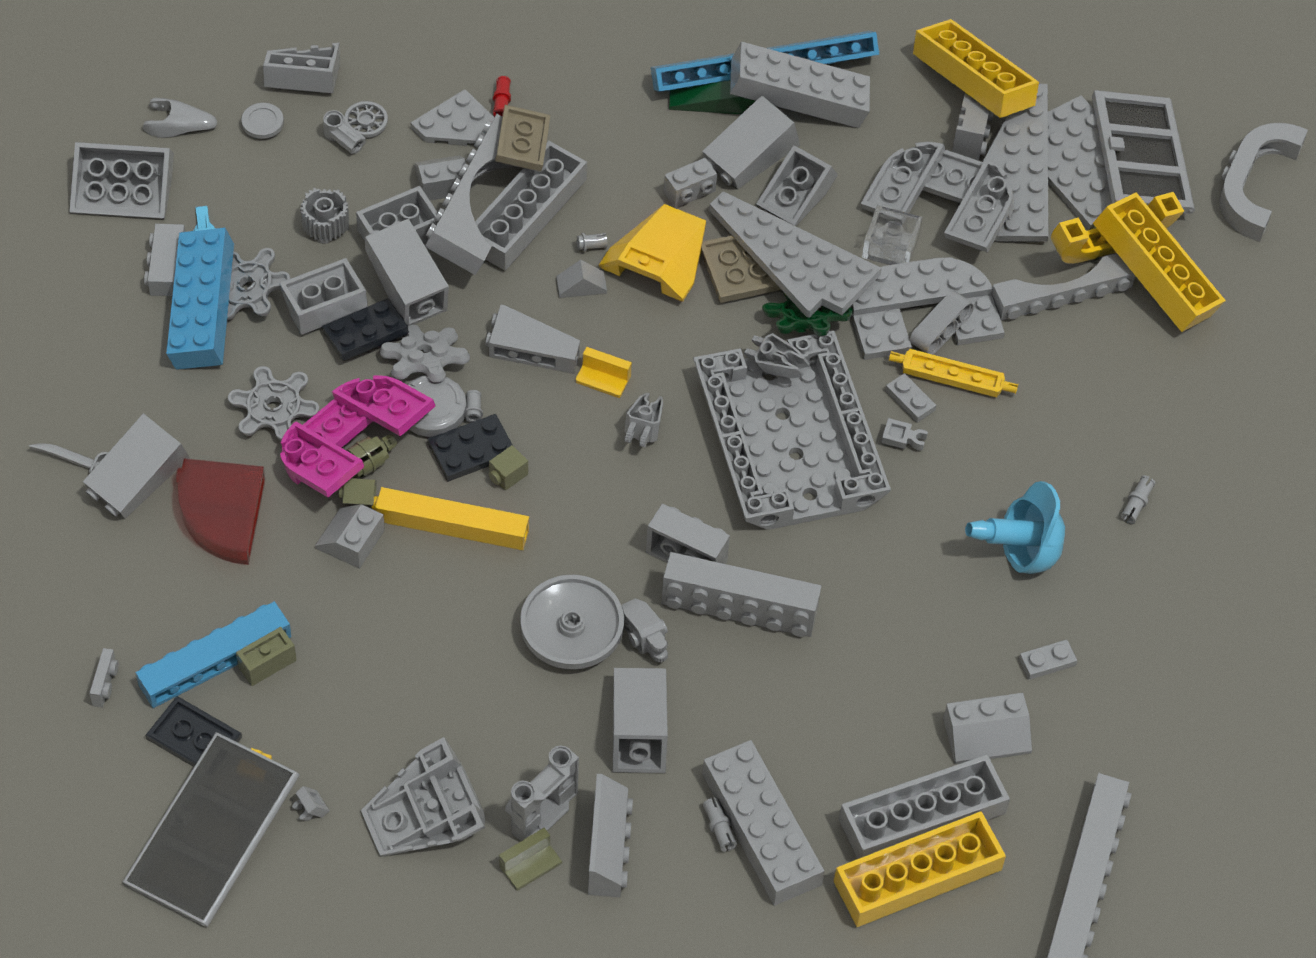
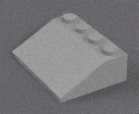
[70,142,174,219]

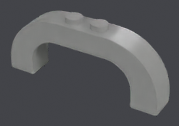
[1220,123,1308,242]

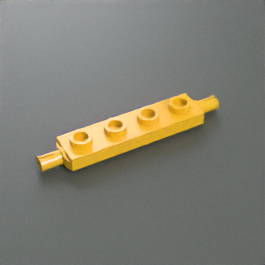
[889,349,1019,398]

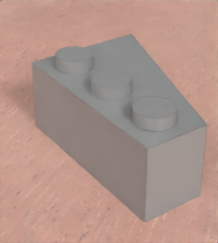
[263,43,340,93]
[952,93,994,161]

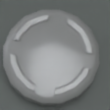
[407,375,466,437]

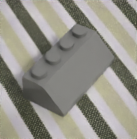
[588,774,633,897]

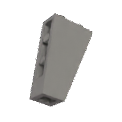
[486,305,580,374]

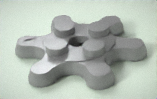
[227,248,291,320]
[380,325,470,382]
[228,366,319,441]

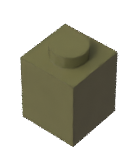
[489,445,528,491]
[339,478,377,505]

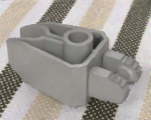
[744,333,810,378]
[624,393,663,447]
[622,598,668,663]

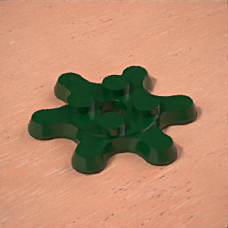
[762,293,852,336]

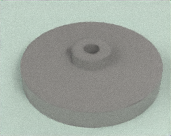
[241,103,284,139]

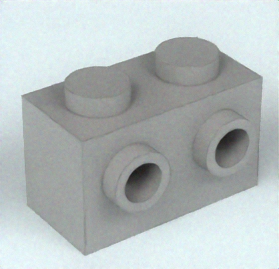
[664,158,717,208]

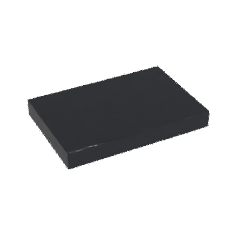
[146,696,242,777]

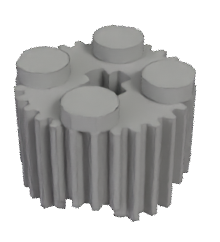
[300,188,349,244]

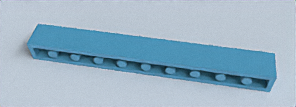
[650,31,879,91]

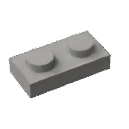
[885,373,936,423]
[1019,640,1077,680]
[89,648,119,708]

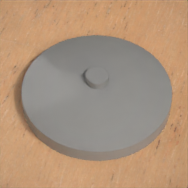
[521,575,624,669]

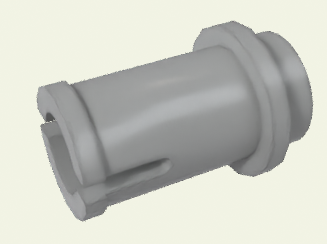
[577,233,607,252]
[465,390,483,422]

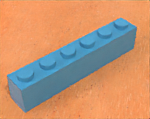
[136,601,291,708]

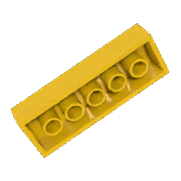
[913,19,1039,118]
[1093,192,1226,332]
[833,811,1006,927]

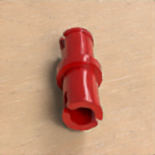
[493,76,511,117]

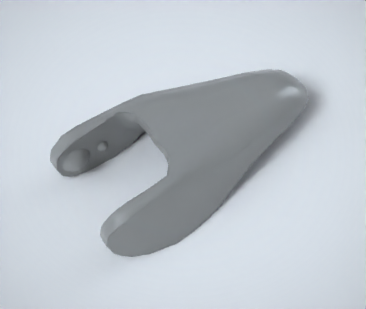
[143,98,217,138]

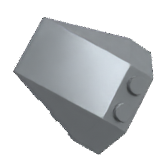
[361,737,485,857]

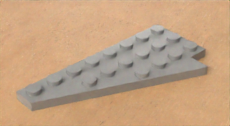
[960,84,1048,242]
[710,191,882,318]

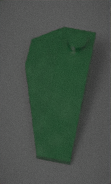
[669,80,755,115]

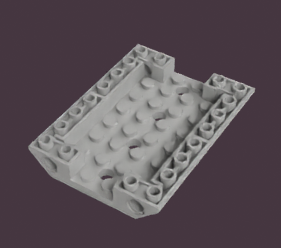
[693,331,891,530]

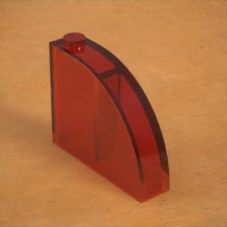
[176,458,266,565]

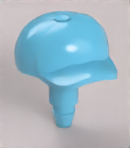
[965,481,1065,574]

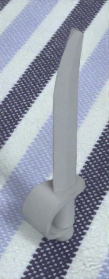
[29,443,108,473]

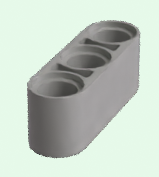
[910,291,974,355]

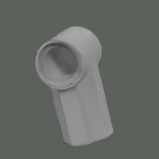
[323,110,366,154]

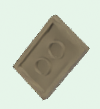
[495,105,551,172]

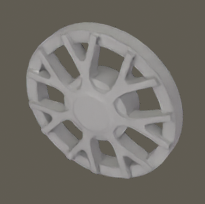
[344,101,388,138]

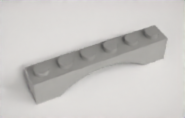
[992,253,1135,321]

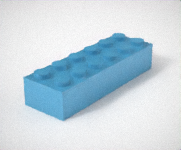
[166,228,234,370]

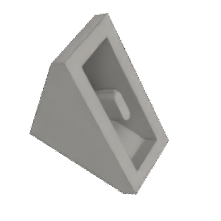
[556,259,607,298]

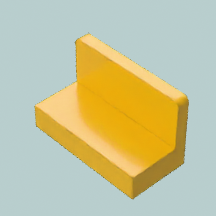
[576,347,632,398]

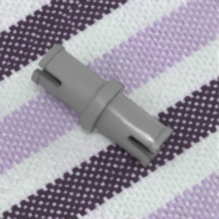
[1121,475,1156,524]
[703,797,737,852]

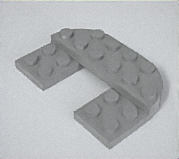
[861,142,1014,253]
[851,257,1005,360]

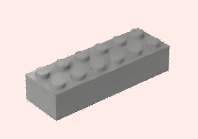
[730,41,870,128]
[475,141,587,271]
[661,552,822,637]
[702,740,825,906]
[839,755,1010,859]

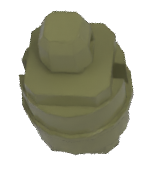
[346,435,397,478]

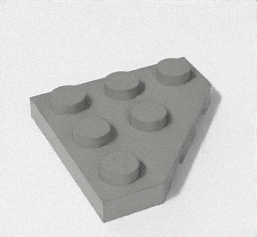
[411,89,495,146]

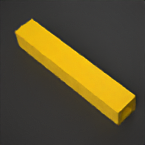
[372,487,529,550]

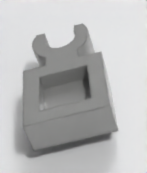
[881,418,928,450]

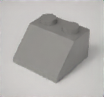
[414,155,466,200]
[315,504,385,569]

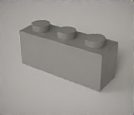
[144,224,185,296]

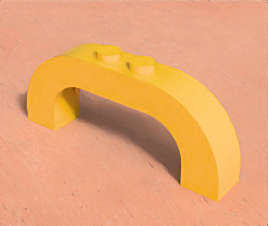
[1051,192,1184,264]

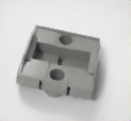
[505,745,579,841]

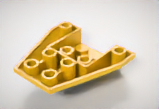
[599,204,706,302]

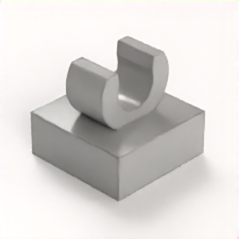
[292,786,329,821]

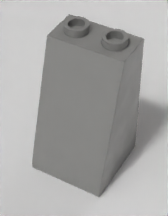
[702,96,800,189]
[365,219,449,326]
[83,413,190,519]
[613,668,668,773]

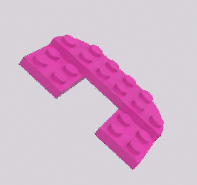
[280,375,436,497]

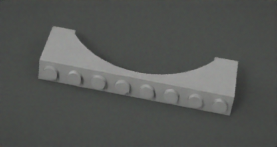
[425,114,523,275]

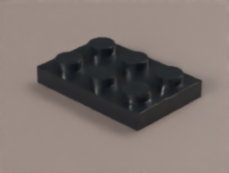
[322,298,409,361]
[428,414,513,482]

